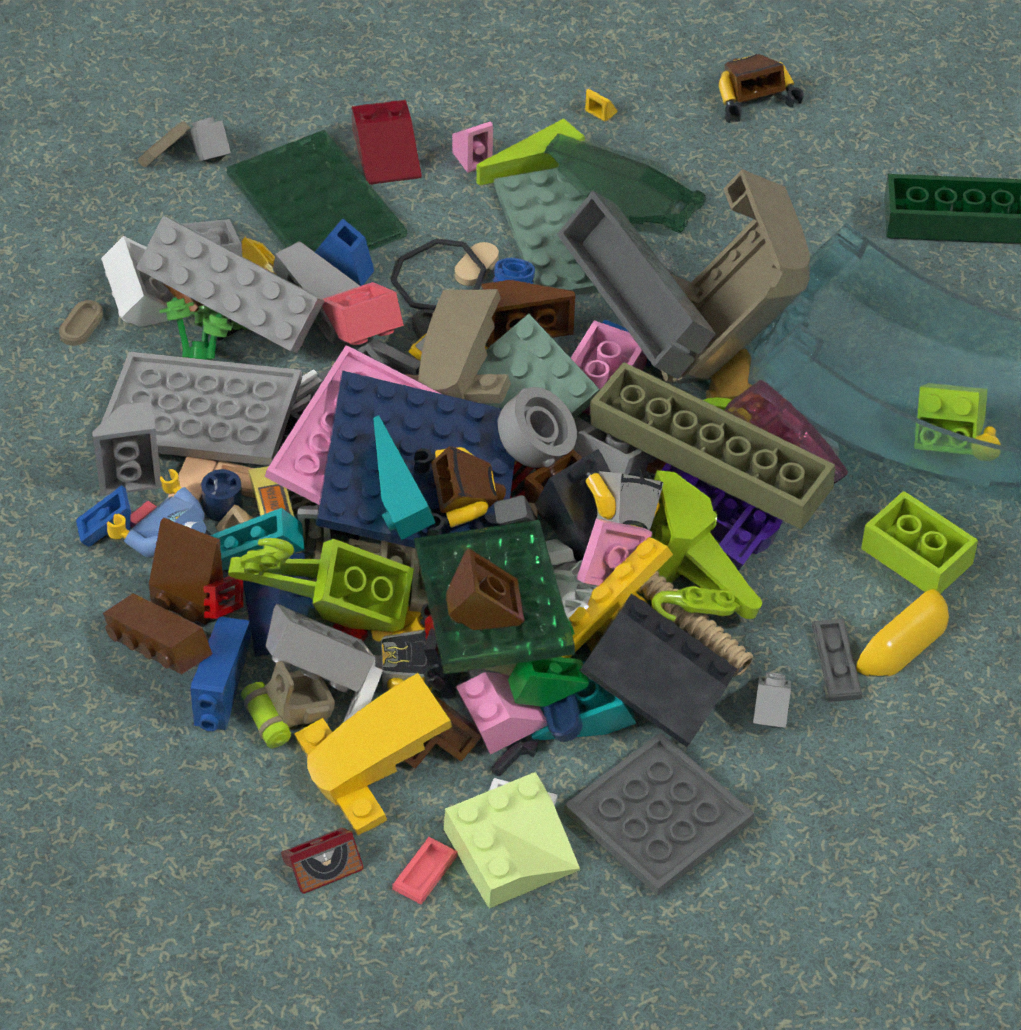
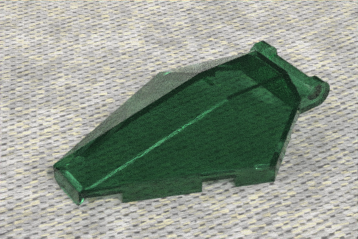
[544,133,706,233]

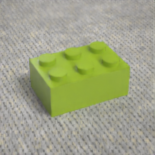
[861,491,978,594]

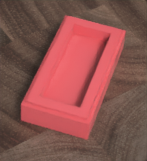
[392,837,458,905]

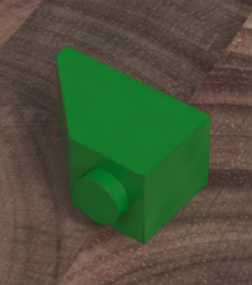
[508,652,589,707]

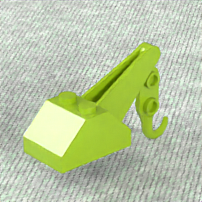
[649,470,762,621]
[228,538,414,632]

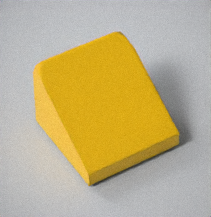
[585,89,617,121]

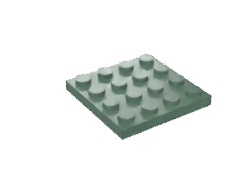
[476,314,600,419]

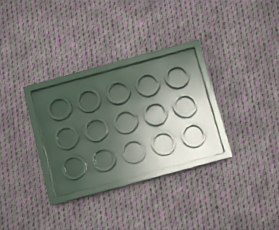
[494,161,624,295]

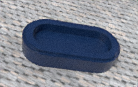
[543,693,583,742]

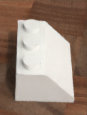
[101,236,174,327]

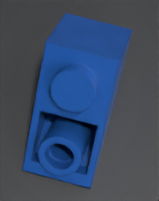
[315,219,374,286]

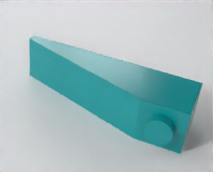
[373,415,436,540]
[210,508,304,570]

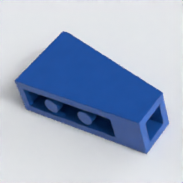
[190,617,251,731]

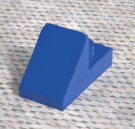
[76,485,131,547]

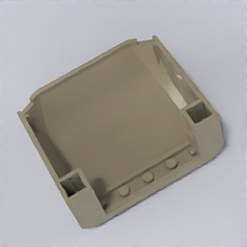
[661,169,810,383]

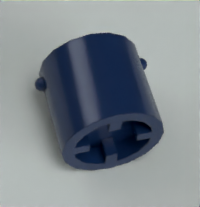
[201,469,243,522]

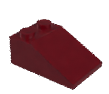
[352,100,422,185]

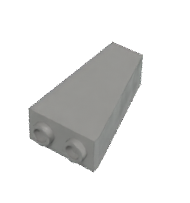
[273,241,359,344]

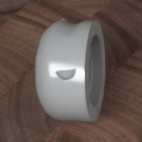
[498,387,577,468]

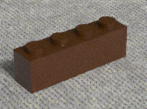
[103,593,213,675]

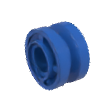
[493,258,535,284]

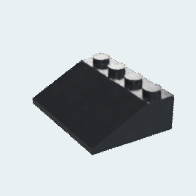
[579,593,737,747]

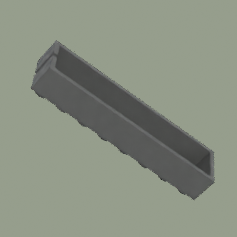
[557,191,716,379]

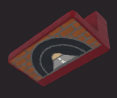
[281,827,363,893]

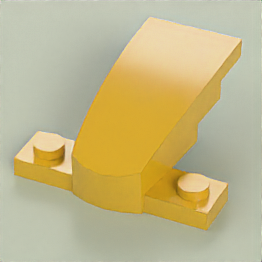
[294,673,452,835]

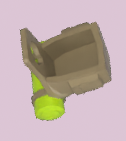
[241,661,335,749]

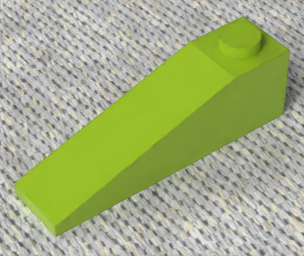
[476,118,585,186]

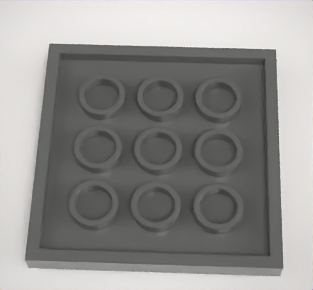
[564,732,754,896]

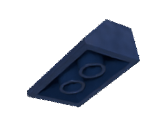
[243,552,316,656]

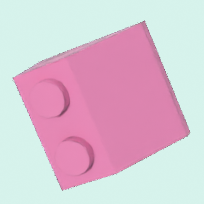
[456,672,547,755]

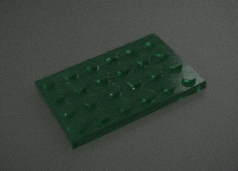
[226,129,407,252]
[414,520,575,674]

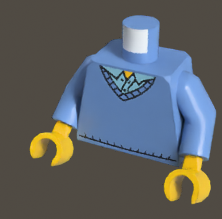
[107,469,206,558]

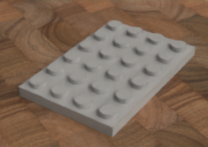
[101,352,302,466]

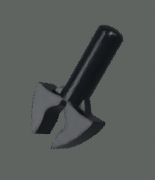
[491,738,539,776]

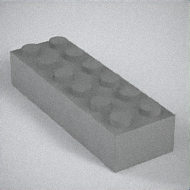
[136,216,325,353]

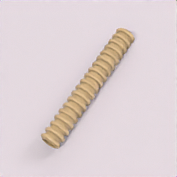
[637,571,753,676]

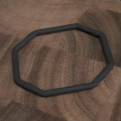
[391,239,486,311]

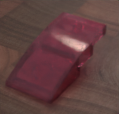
[725,379,848,484]

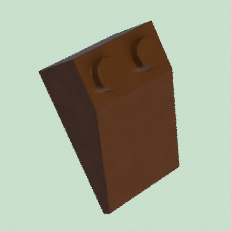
[481,280,576,348]
[149,517,224,625]

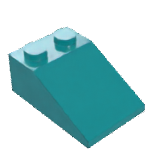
[531,662,636,741]

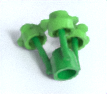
[159,297,232,360]

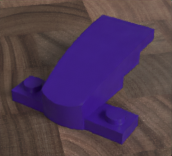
[661,463,783,571]

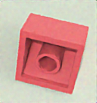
[322,282,404,345]

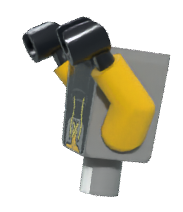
[572,459,663,530]
[373,601,446,695]

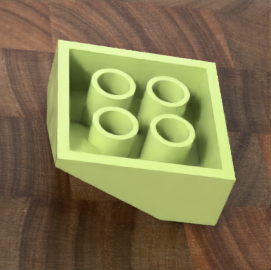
[444,772,580,908]

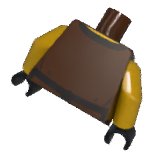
[719,54,804,123]
[414,446,506,538]

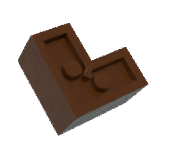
[404,694,482,769]

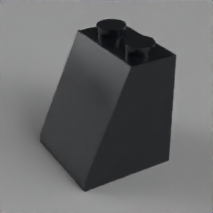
[535,449,611,562]

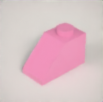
[452,122,493,173]

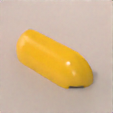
[856,589,949,676]

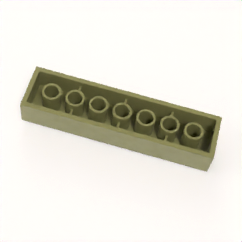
[590,362,835,530]

